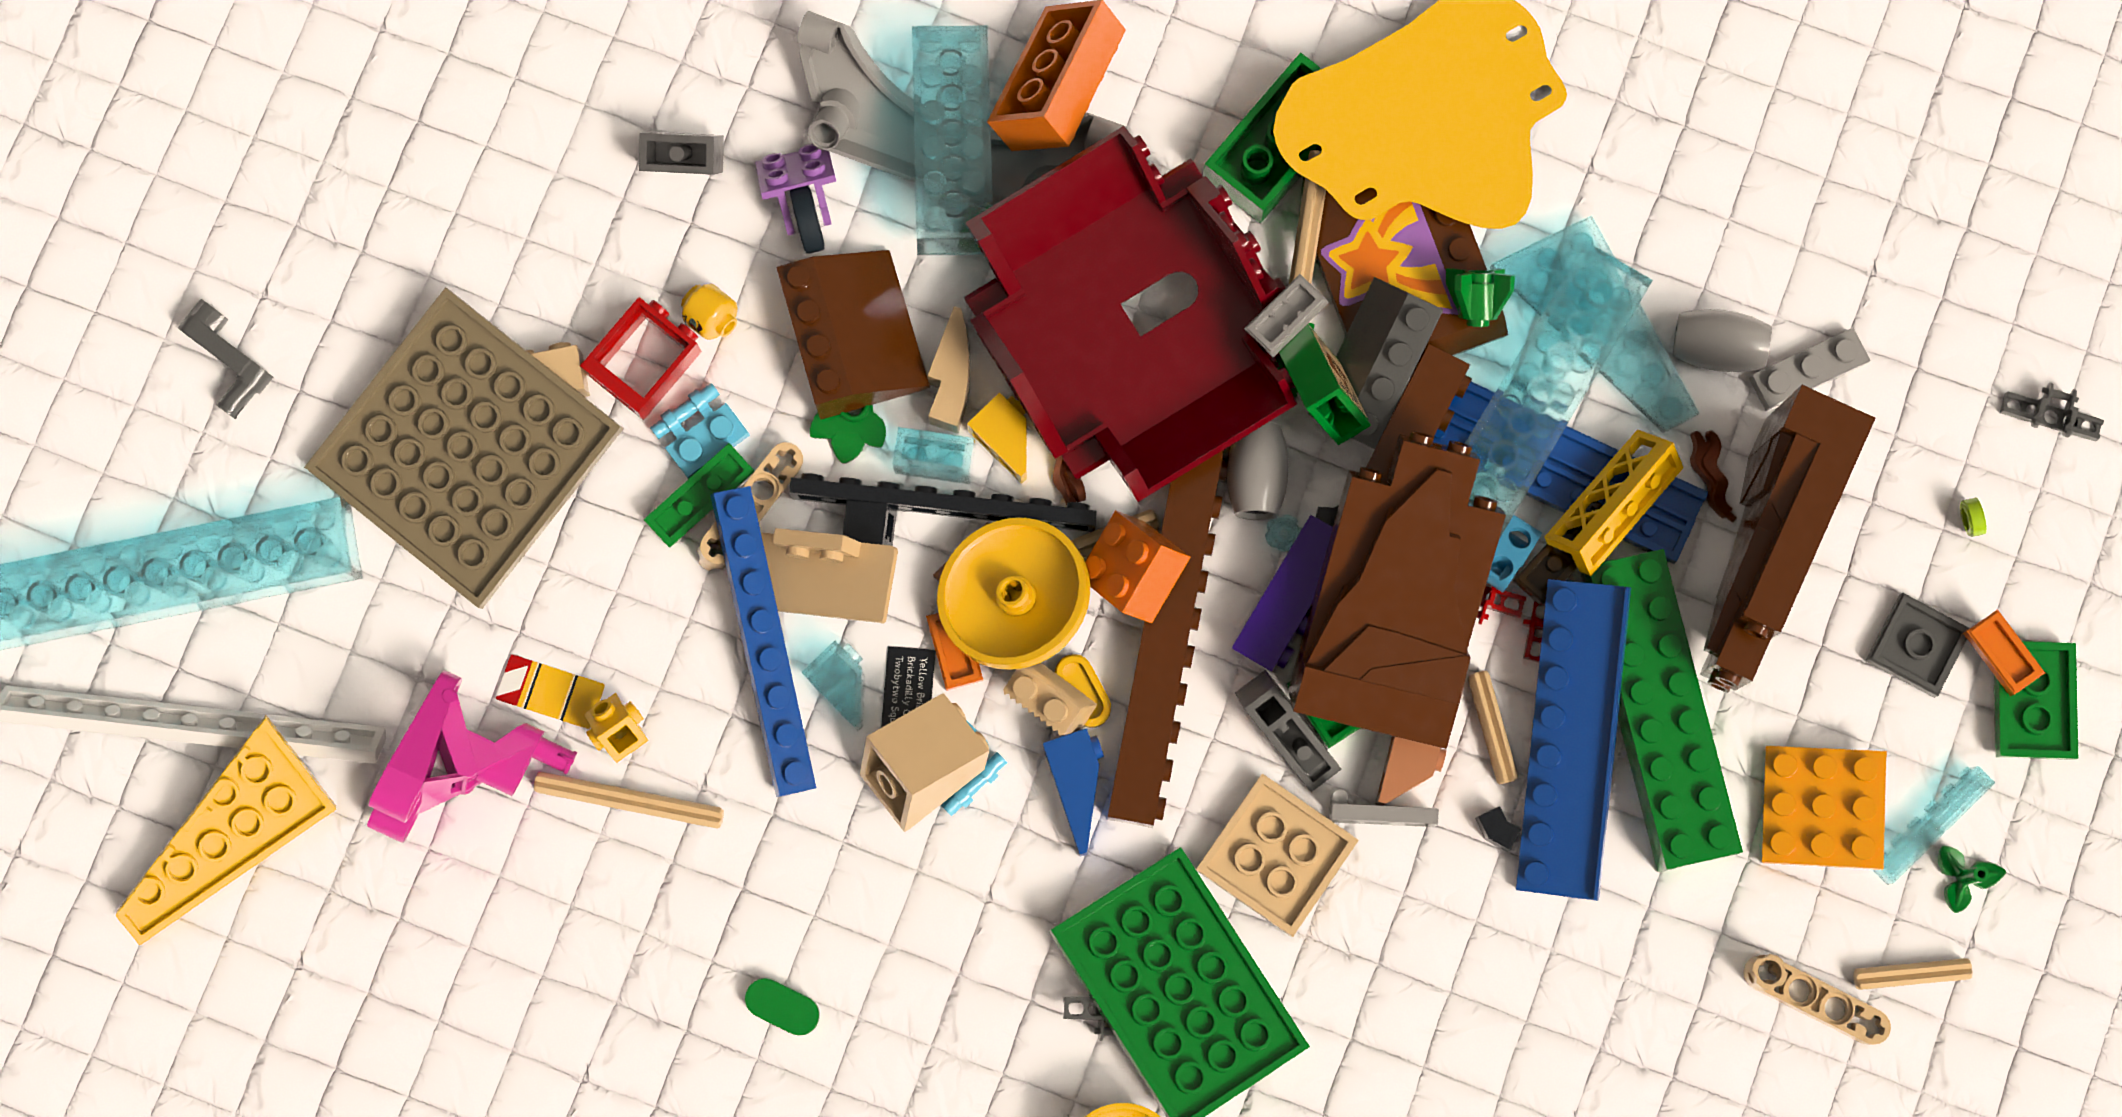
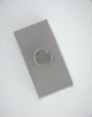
[1244,274,1328,357]

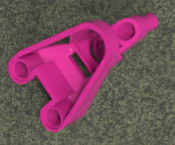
[367,670,578,843]

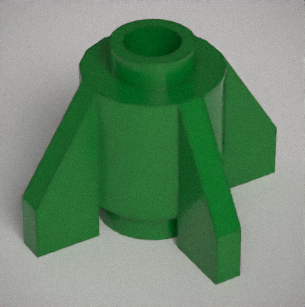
[1446,268,1515,327]

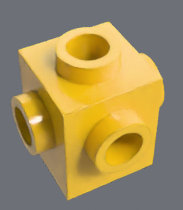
[584,692,649,763]

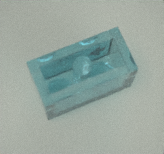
[892,427,976,484]

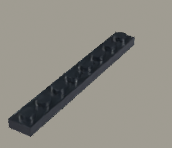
[789,473,1097,532]

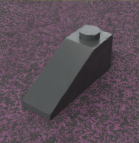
[1235,670,1342,792]

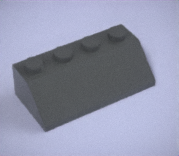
[1308,277,1444,449]

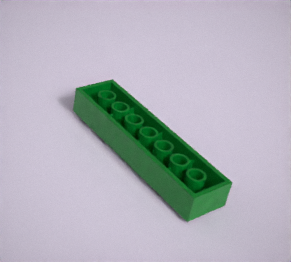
[1581,549,1743,873]

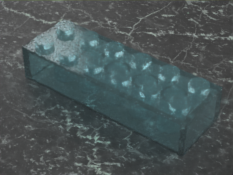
[912,25,993,255]

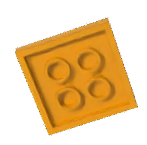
[1762,746,1887,870]

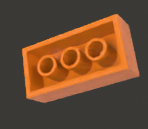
[987,0,1126,151]

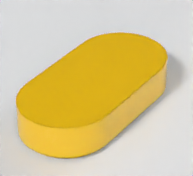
[1055,654,1111,728]

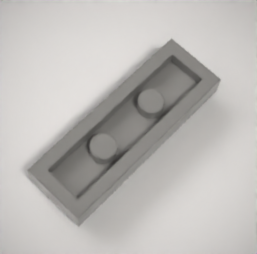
[1749,327,1871,411]

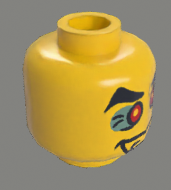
[681,283,738,340]

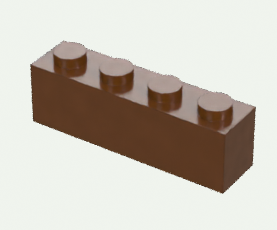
[1366,344,1472,479]

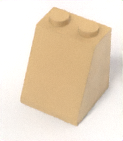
[860,693,989,832]

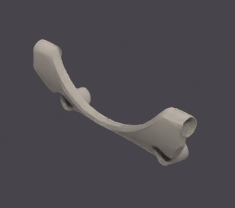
[797,11,1128,209]

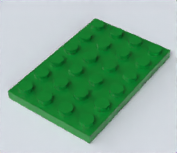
[1049,847,1310,1117]

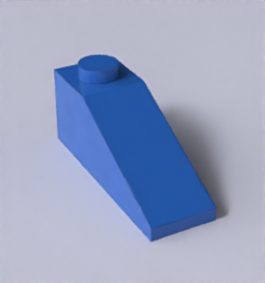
[1042,728,1104,857]

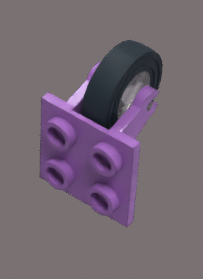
[755,144,837,254]

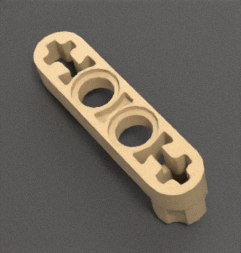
[697,442,803,571]
[1743,954,1891,1045]

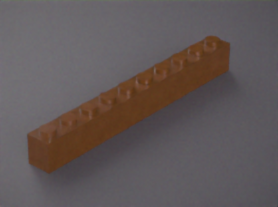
[1107,450,1228,828]

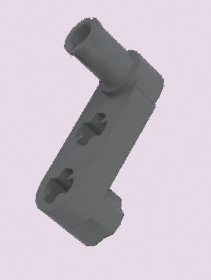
[177,299,274,420]

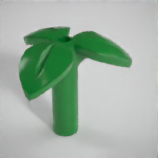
[1938,845,2006,913]

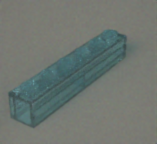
[1873,765,1996,885]

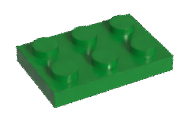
[1994,641,2079,760]

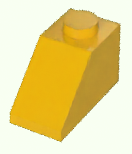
[967,392,1027,484]

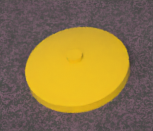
[937,518,1090,670]

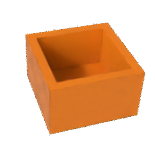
[1085,510,1191,623]

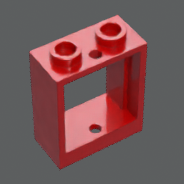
[580,297,702,421]

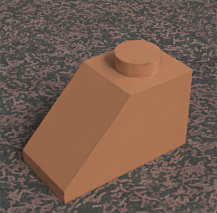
[1375,736,1447,806]

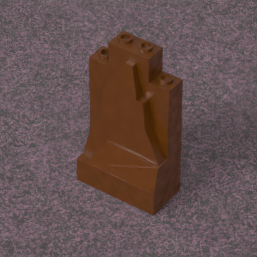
[1699,384,1876,693]
[1288,431,1506,749]

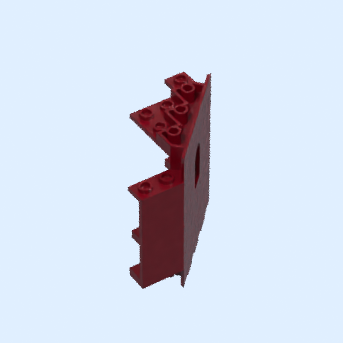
[963,126,1297,502]

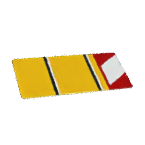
[496,655,605,729]

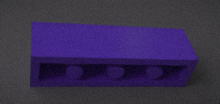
[1232,514,1333,673]

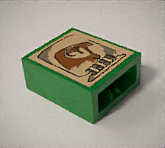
[1279,324,1371,446]

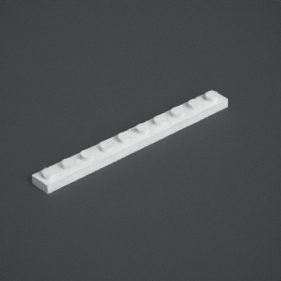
[0,685,386,764]

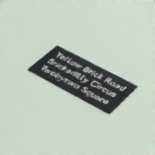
[881,647,936,728]

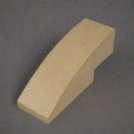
[927,306,970,434]

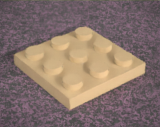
[1196,773,1359,937]

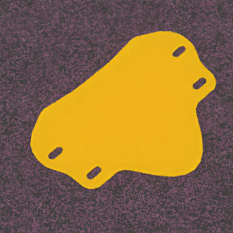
[1273,0,1567,229]

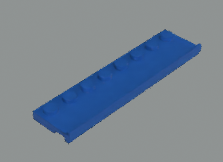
[1433,381,1708,564]
[1516,579,1631,901]

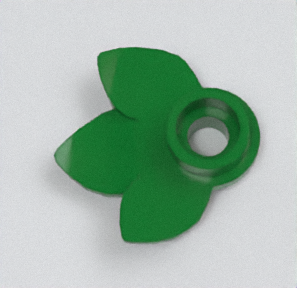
[810,405,886,464]

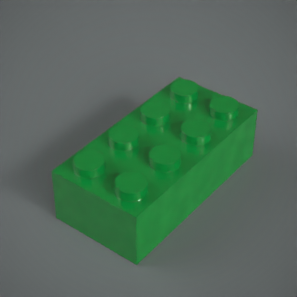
[1203,52,1322,224]

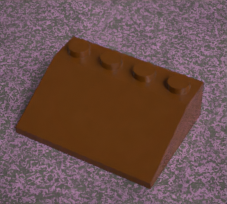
[776,250,930,420]

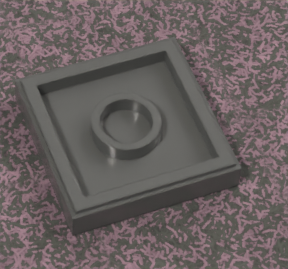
[1865,593,1969,698]

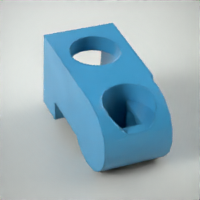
[1487,515,1543,593]

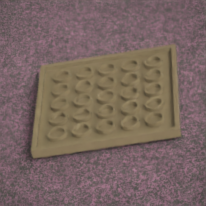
[304,287,624,609]

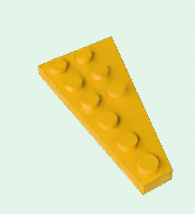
[116,715,336,945]

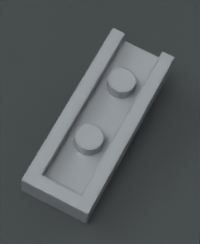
[1329,789,1439,828]

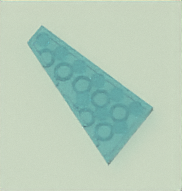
[1490,215,1700,433]

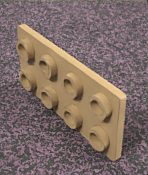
[761,528,898,624]

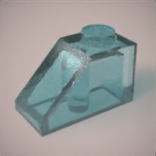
[801,640,865,731]

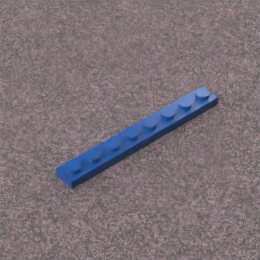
[710,486,817,798]

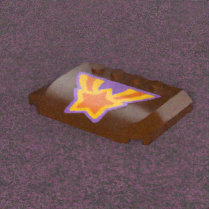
[1299,176,1508,370]

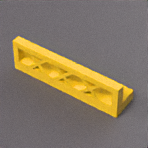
[1544,429,1684,576]

